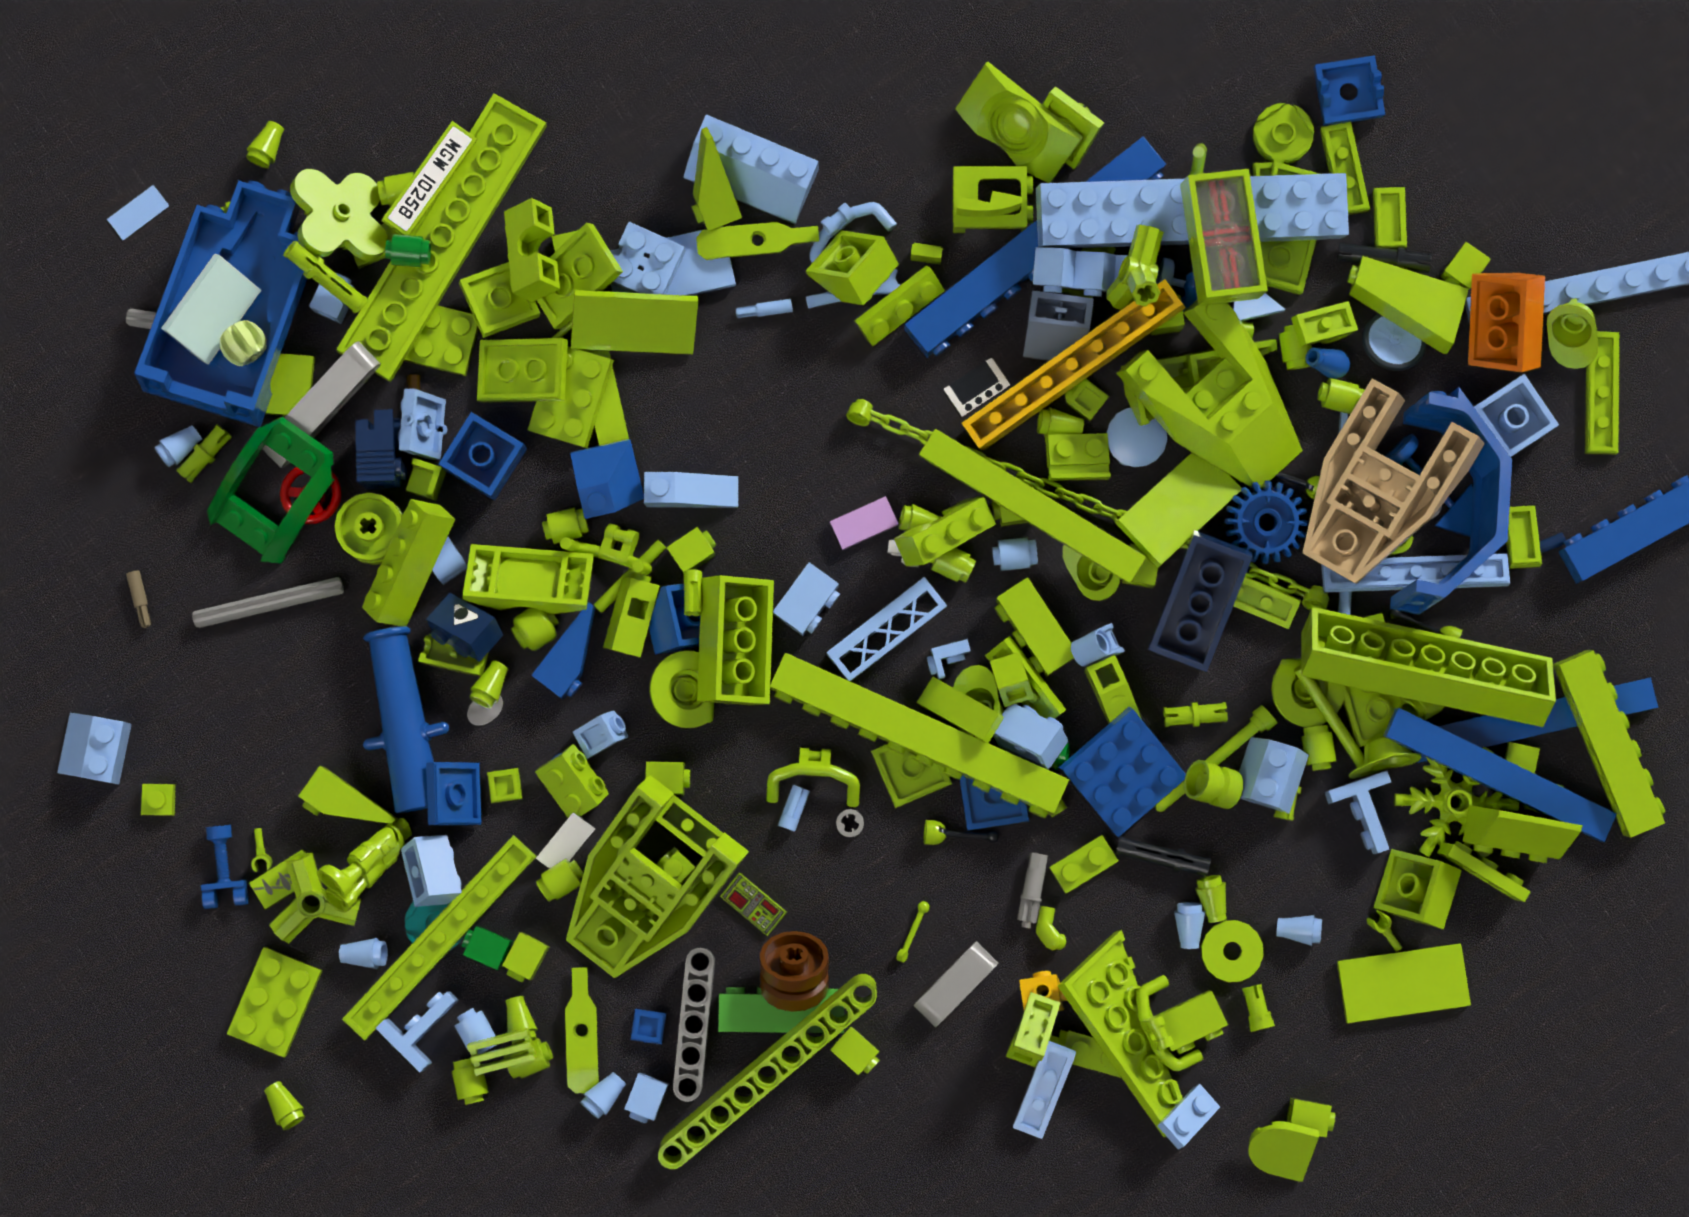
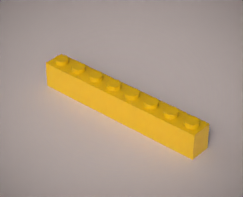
[962,279,1186,450]

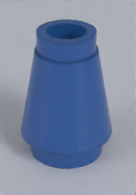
[1305,348,1350,379]

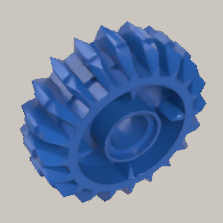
[1224,480,1308,564]

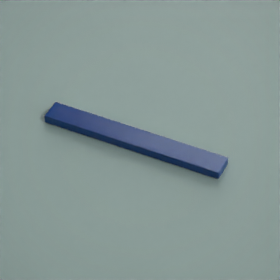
[1413,677,1658,763]
[1383,708,1616,842]

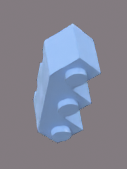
[1033,247,1128,297]

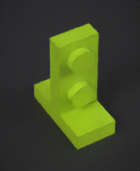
[1006,992,1060,1067]

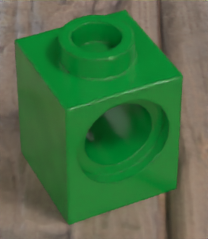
[461,926,513,970]

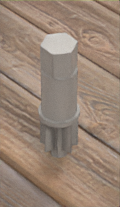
[1017,853,1048,929]

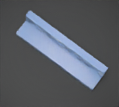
[826,577,947,681]

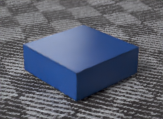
[631,1009,666,1044]

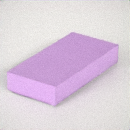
[830,496,898,550]

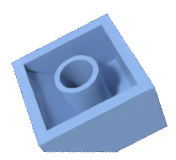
[57,712,132,785]
[1239,737,1309,814]

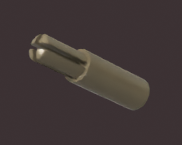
[126,571,151,628]

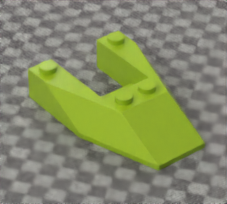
[1116,299,1303,489]
[566,775,749,978]

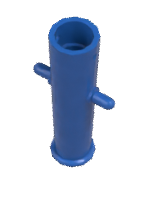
[363,626,449,814]

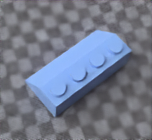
[683,115,819,224]

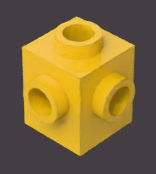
[1019,971,1067,1011]

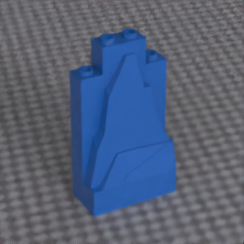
[134,180,307,427]

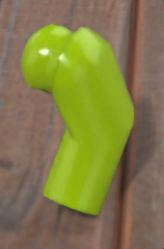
[1036,906,1066,950]

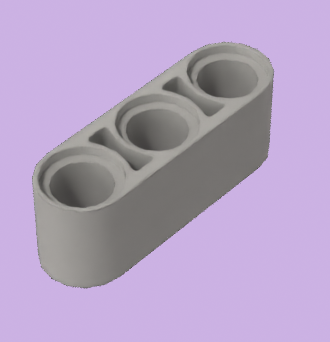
[913,941,998,1028]

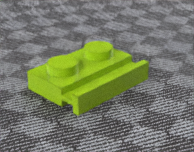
[1045,433,1111,481]

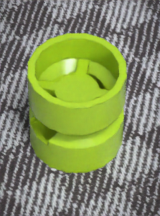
[1184,760,1243,809]

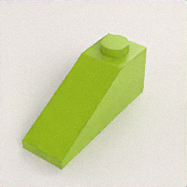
[691,127,742,231]
[298,766,399,824]

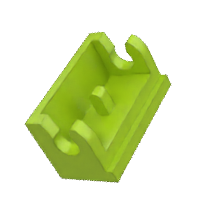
[419,634,489,677]

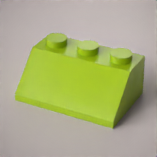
[1463,805,1582,863]

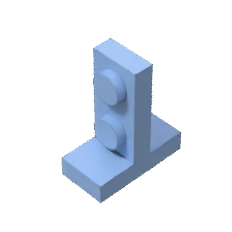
[1324,770,1391,854]
[376,992,459,1073]

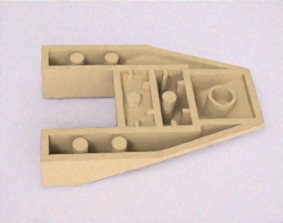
[1302,379,1484,584]

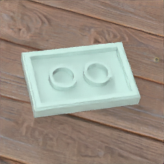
[161,254,261,365]

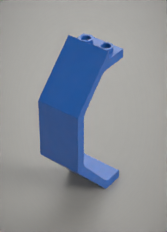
[1390,387,1512,614]

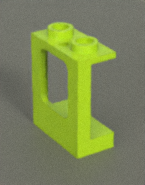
[953,166,1033,233]

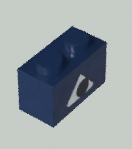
[426,593,503,662]

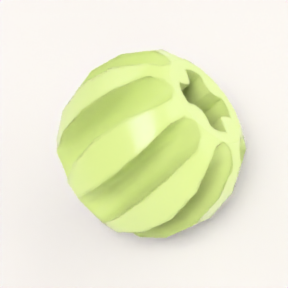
[220,320,267,366]

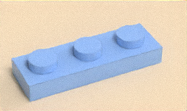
[1013,1041,1076,1139]

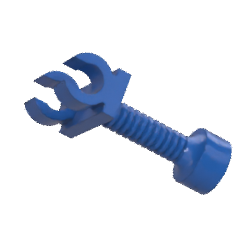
[201,825,249,909]

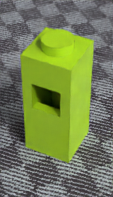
[603,573,660,657]

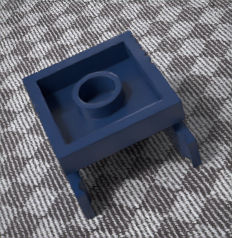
[355,409,407,490]

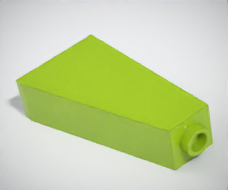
[1347,256,1469,354]

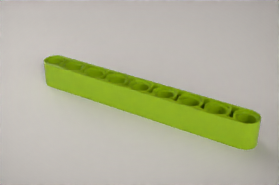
[658,974,877,1169]

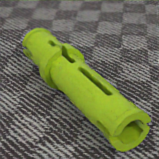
[283,241,367,313]

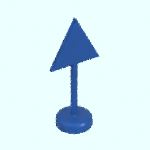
[1385,434,1473,537]

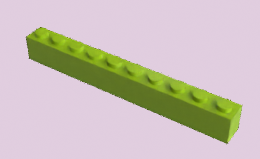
[770,653,1069,818]

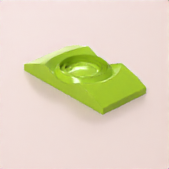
[955,62,1083,183]
[463,544,594,614]

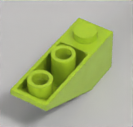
[1084,655,1142,724]

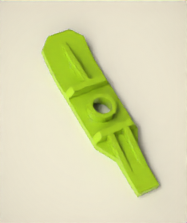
[696,222,819,260]
[565,967,599,1093]

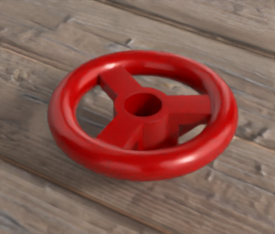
[280,467,342,524]

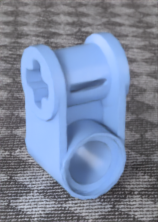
[1071,623,1125,667]

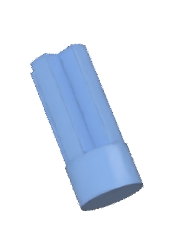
[778,785,810,832]

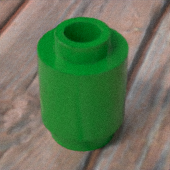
[385,234,431,267]

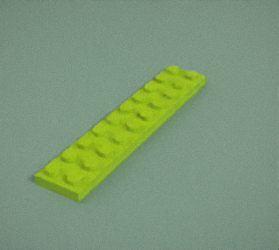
[336,93,547,382]

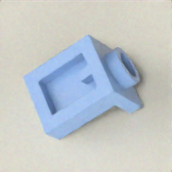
[927,639,970,680]
[573,710,628,759]

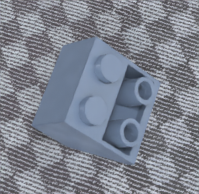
[1023,291,1094,361]

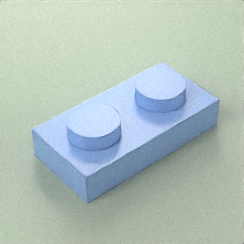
[1157,1084,1220,1149]

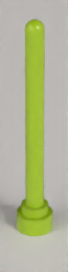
[1155,705,1277,812]

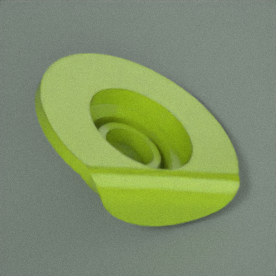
[650,651,714,728]
[1272,658,1346,727]

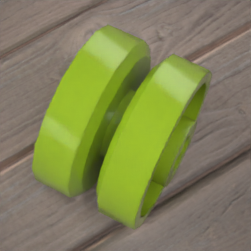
[335,493,403,565]

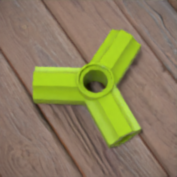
[1106,224,1164,310]
[269,853,361,944]

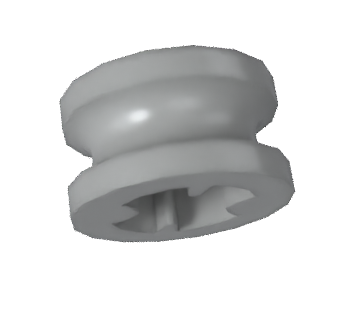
[836,809,864,837]

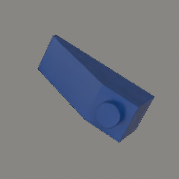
[531,602,596,700]

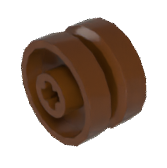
[760,931,829,1012]

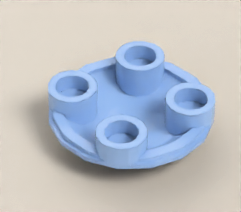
[1107,408,1167,467]

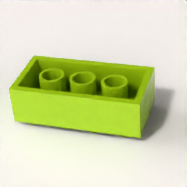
[697,575,774,705]

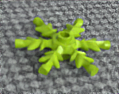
[1394,747,1519,859]

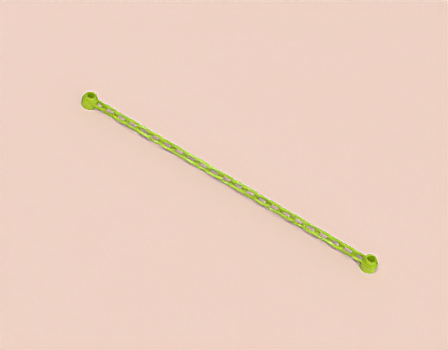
[846,399,1329,611]

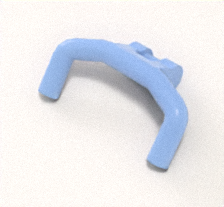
[809,202,897,263]

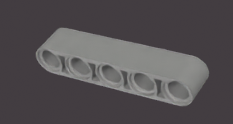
[262,341,381,468]
[673,948,715,1102]

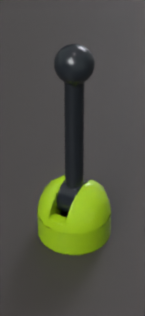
[1275,472,1320,500]
[1389,609,1463,638]
[924,820,999,845]

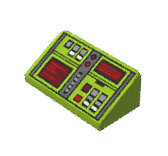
[720,872,787,936]

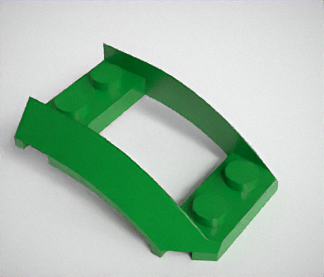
[207,417,335,564]

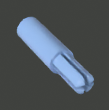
[736,299,793,318]

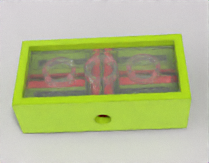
[1180,169,1268,306]

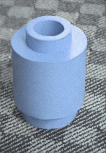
[992,537,1038,571]
[455,1008,496,1054]

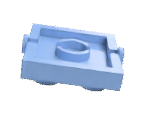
[398,389,447,460]

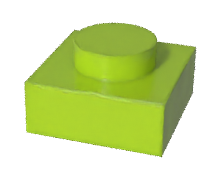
[141,784,176,816]

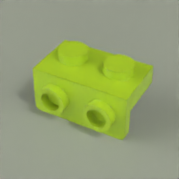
[535,744,609,818]

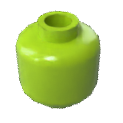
[511,607,559,651]

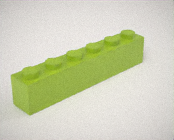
[1553,650,1665,838]

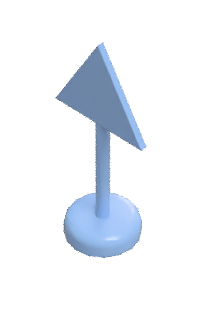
[1156,257,1285,321]

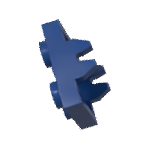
[1313,55,1385,126]

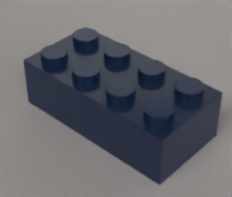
[1149,530,1252,672]

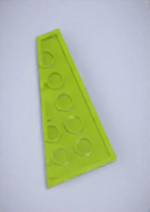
[1057,930,1183,1137]

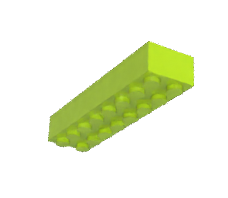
[1301,607,1556,727]

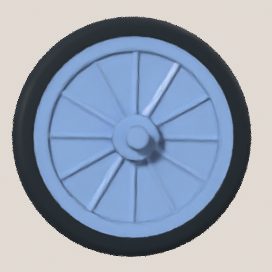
[1362,313,1426,371]

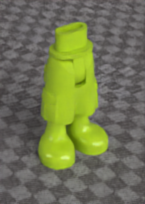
[317,818,412,913]

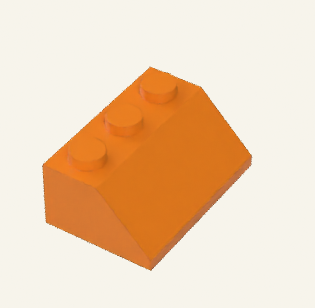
[1468,273,1545,372]

